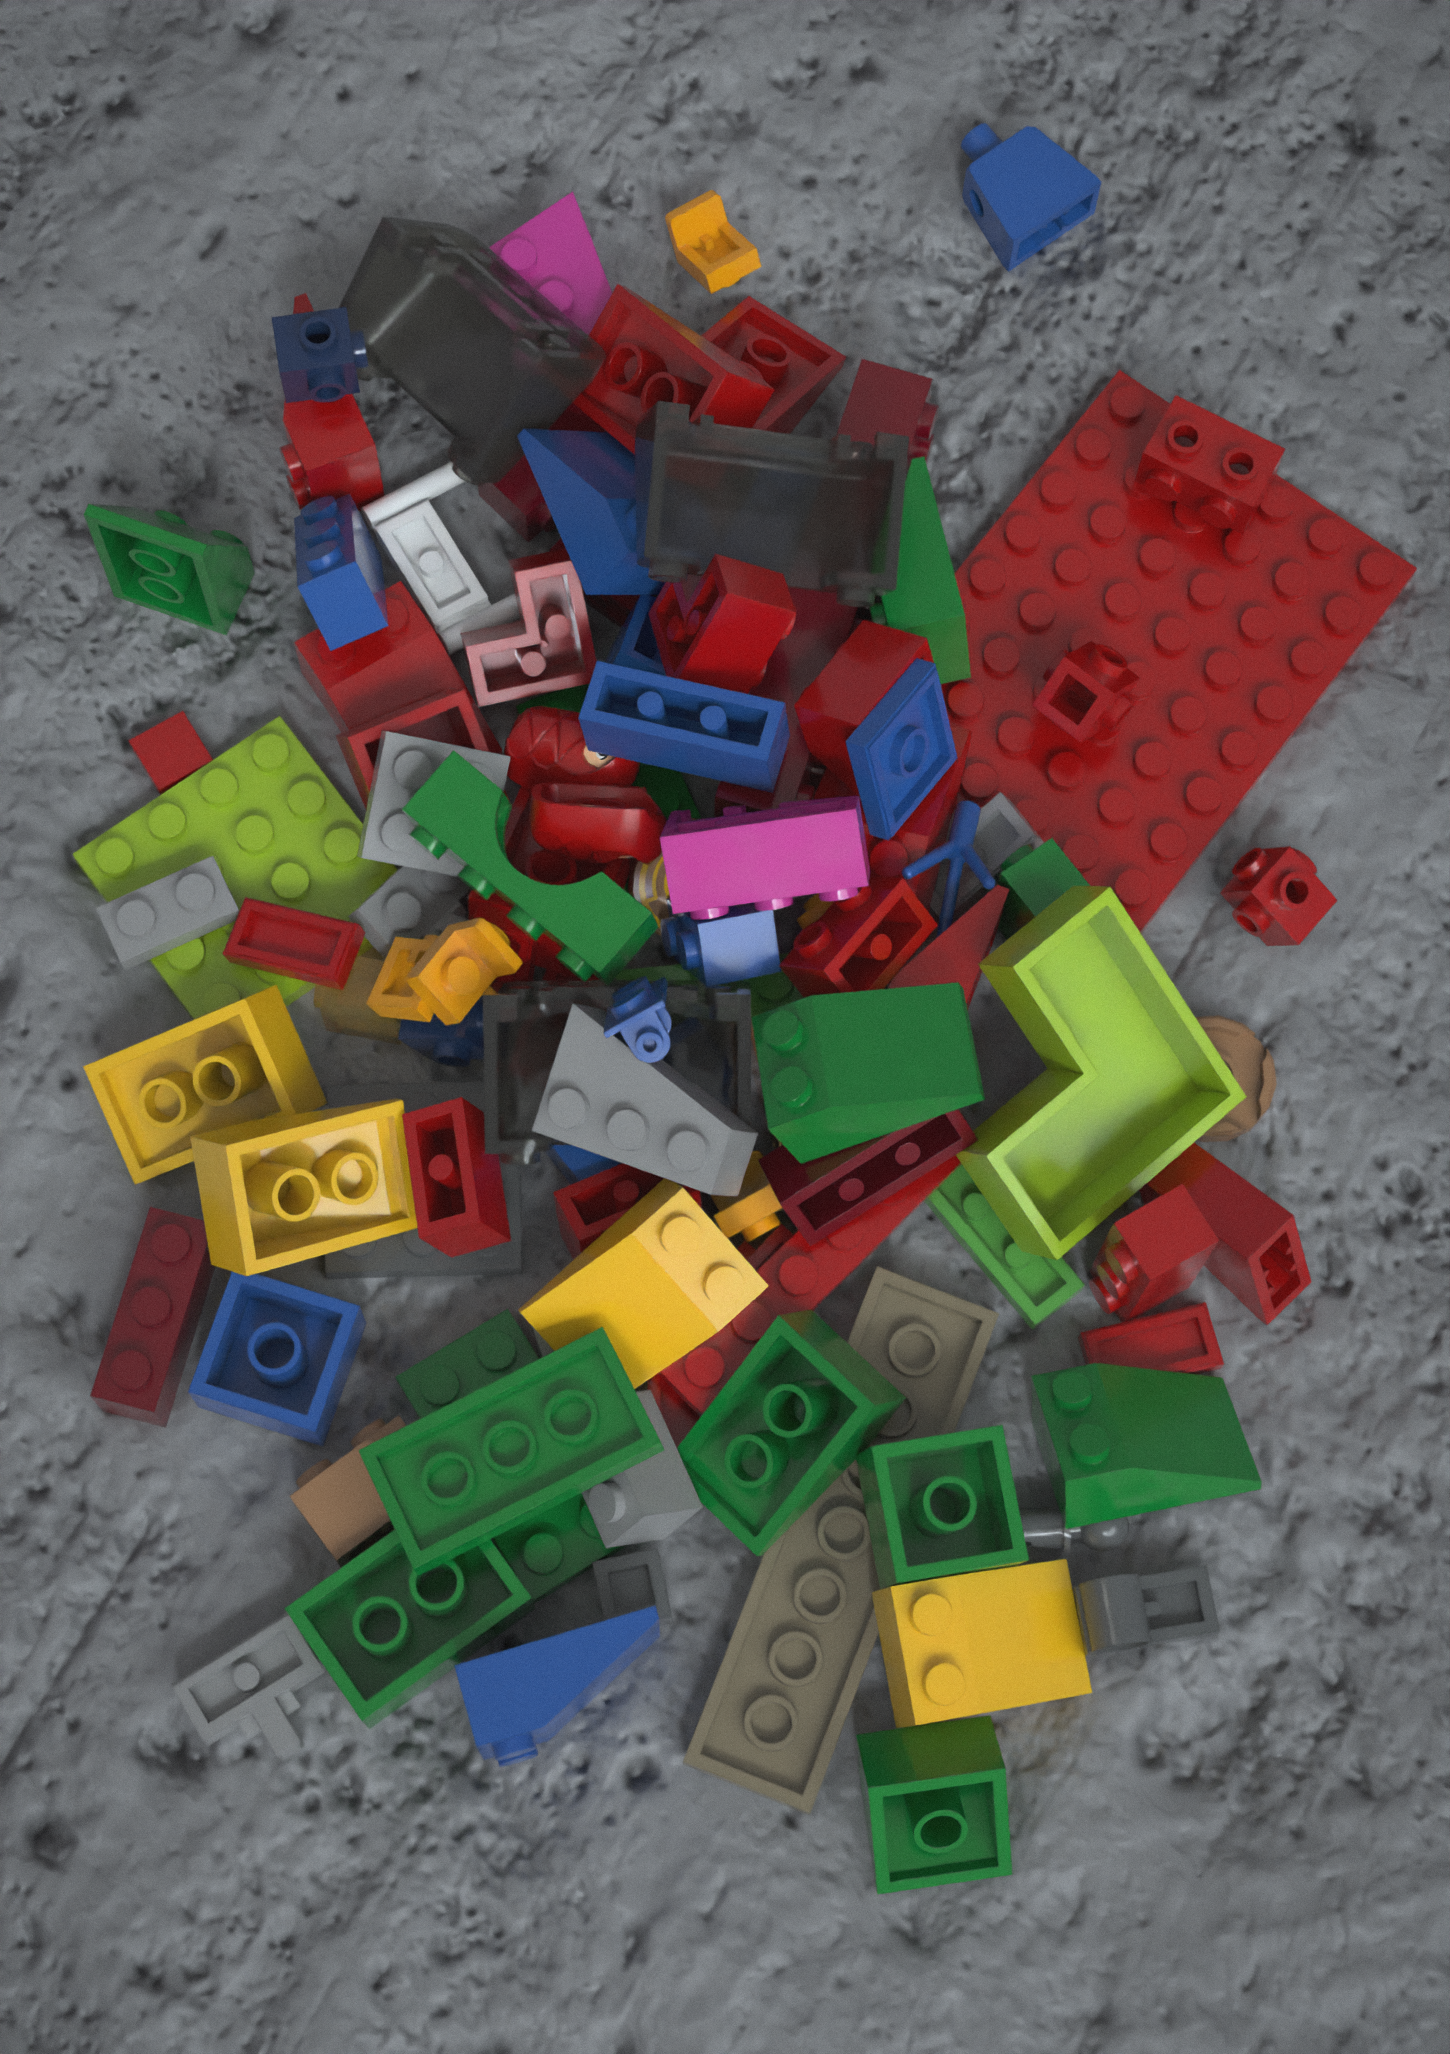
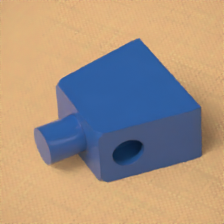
[960,123,1101,272]

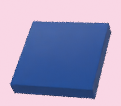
[845,658,958,841]

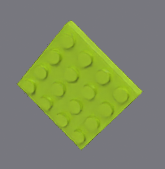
[73,716,397,1020]

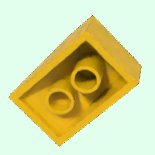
[83,985,328,1185]
[190,1098,417,1276]
[518,1178,769,1389]
[872,1559,1092,1728]

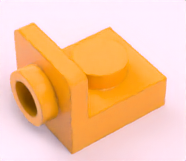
[404,918,523,1026]
[366,934,439,1022]

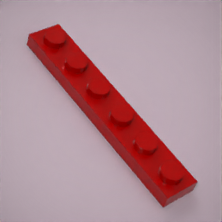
[657,1155,962,1417]

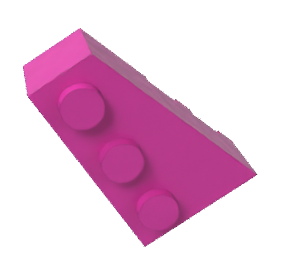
[660,796,870,920]

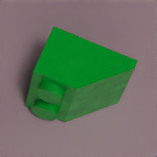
[856,1715,1012,1895]

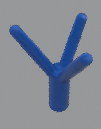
[902,801,996,938]

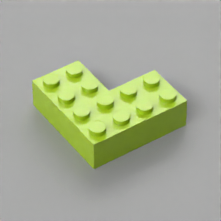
[956,886,1247,1260]

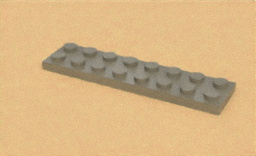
[683,1266,999,1815]

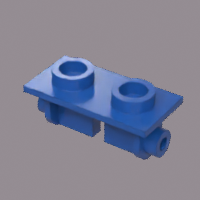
[603,976,672,1063]

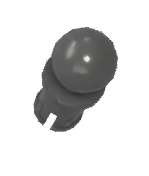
[1019,1506,1130,1553]

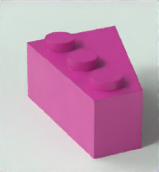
[477,191,612,386]

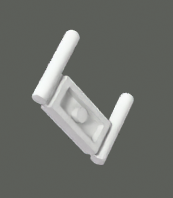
[361,451,520,655]

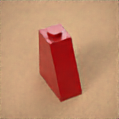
[1139,1143,1312,1325]

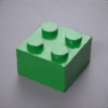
[856,1425,1029,1590]

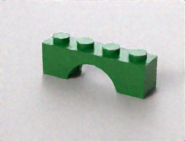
[402,750,658,986]

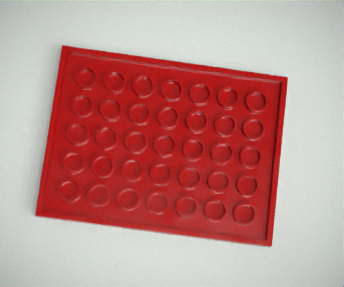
[941,370,1417,934]

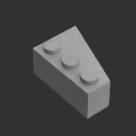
[532,1003,758,1196]

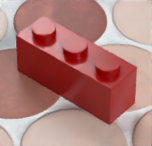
[1089,1183,1219,1322]

